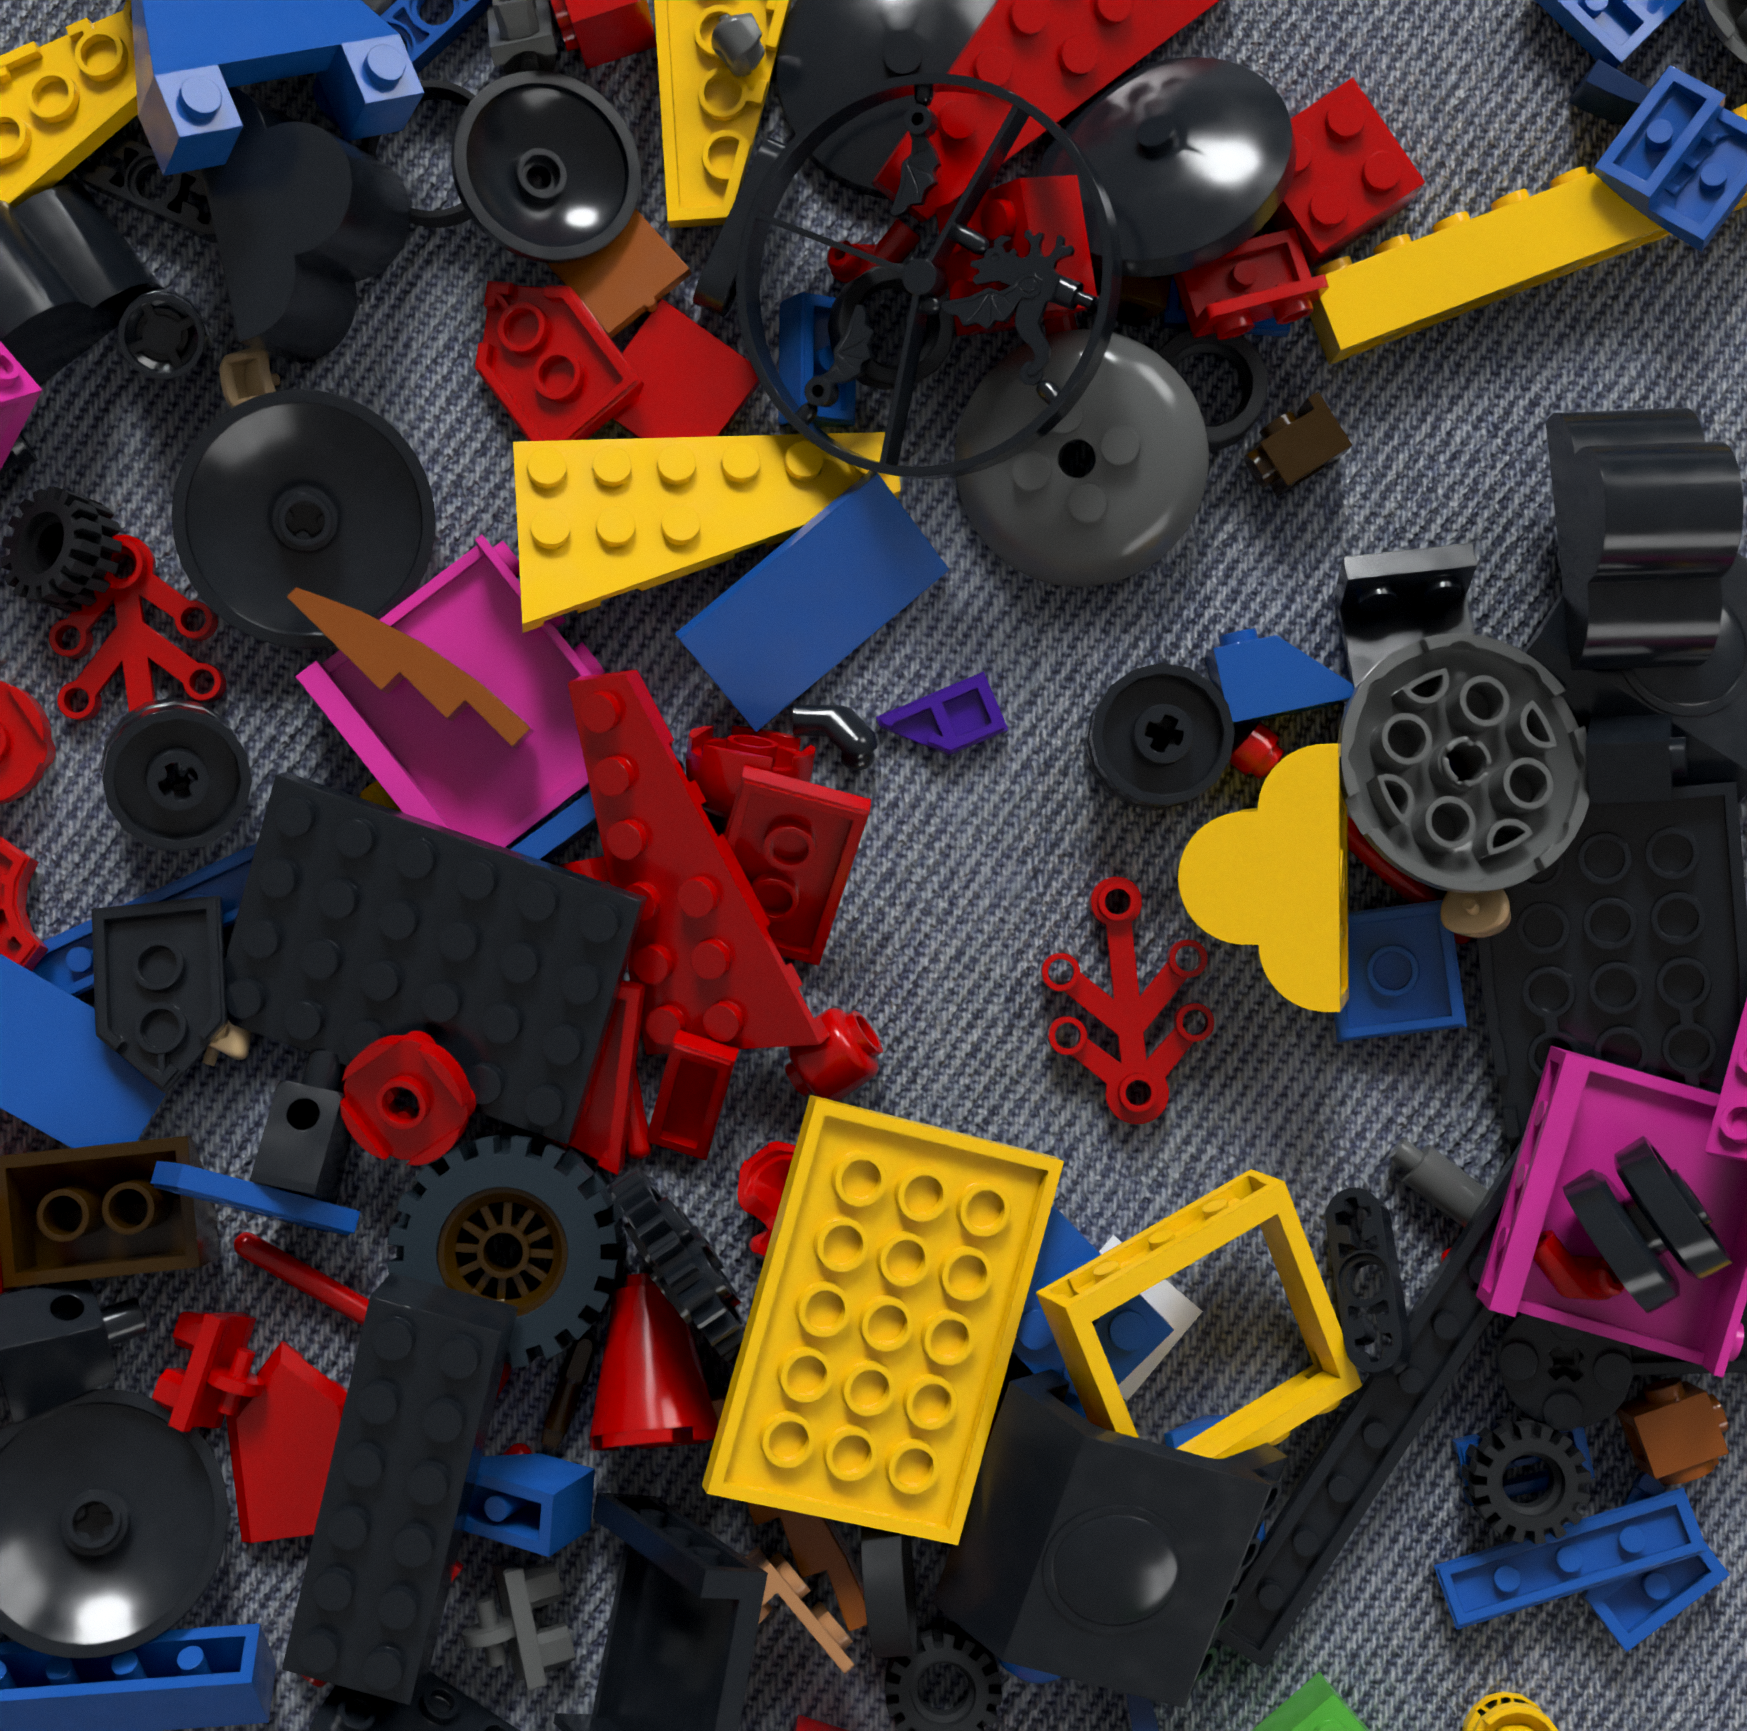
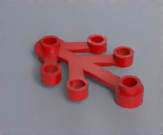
[49,535,227,772]
[1040,876,1215,1124]

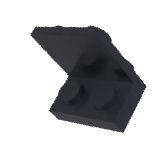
[1334,543,1477,690]

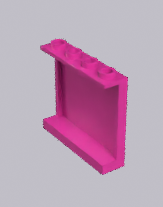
[295,534,605,848]
[1476,1046,1747,1378]

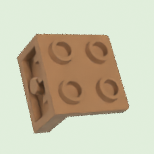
[745,1546,855,1674]

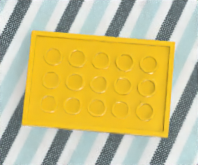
[702,1095,1064,1545]

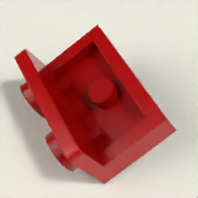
[1173,227,1329,340]

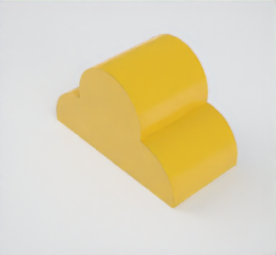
[1178,743,1349,1012]

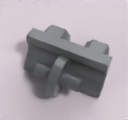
[487,0,557,75]
[462,1559,576,1691]

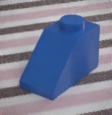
[1205,628,1354,726]
[464,1453,595,1557]

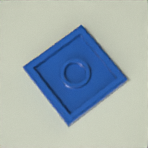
[1333,900,1467,1042]

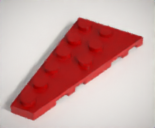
[871,0,1219,223]

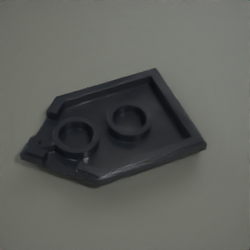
[92,895,228,1094]

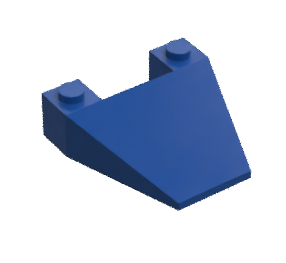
[131,0,425,176]

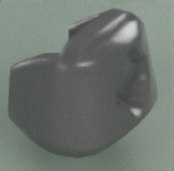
[711,13,765,77]

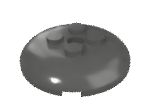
[954,329,1209,587]
[1337,633,1590,893]

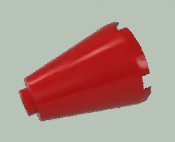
[589,1273,719,1452]

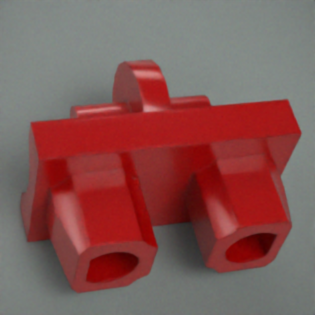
[152,1311,265,1432]

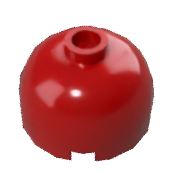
[686,725,816,828]

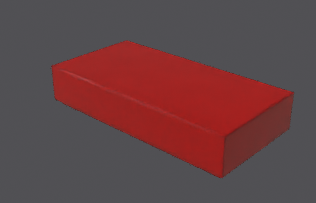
[646,1029,739,1161]

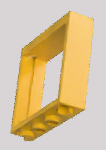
[1036,1169,1363,1459]

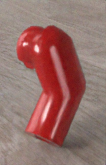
[826,219,921,284]

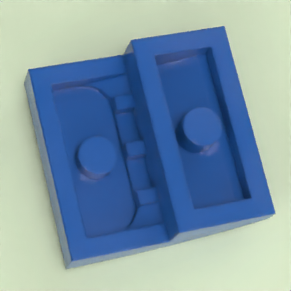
[1594,65,1747,252]

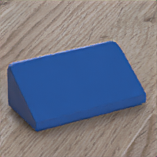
[778,292,856,427]

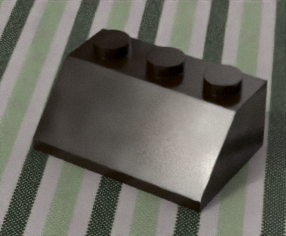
[0,1135,220,1288]

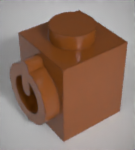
[1616,1377,1729,1485]

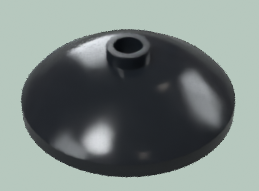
[451,70,641,263]

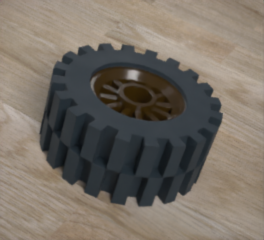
[387,1131,627,1369]

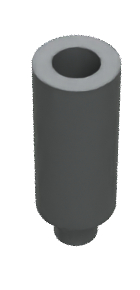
[1388,1138,1489,1229]

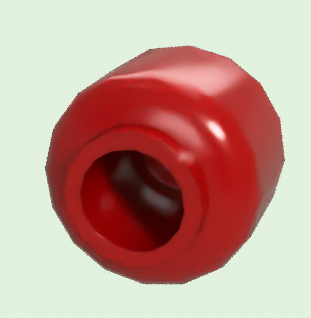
[784,1008,883,1101]

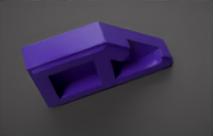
[876,672,1009,756]

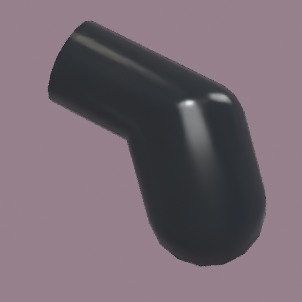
[793,704,878,771]

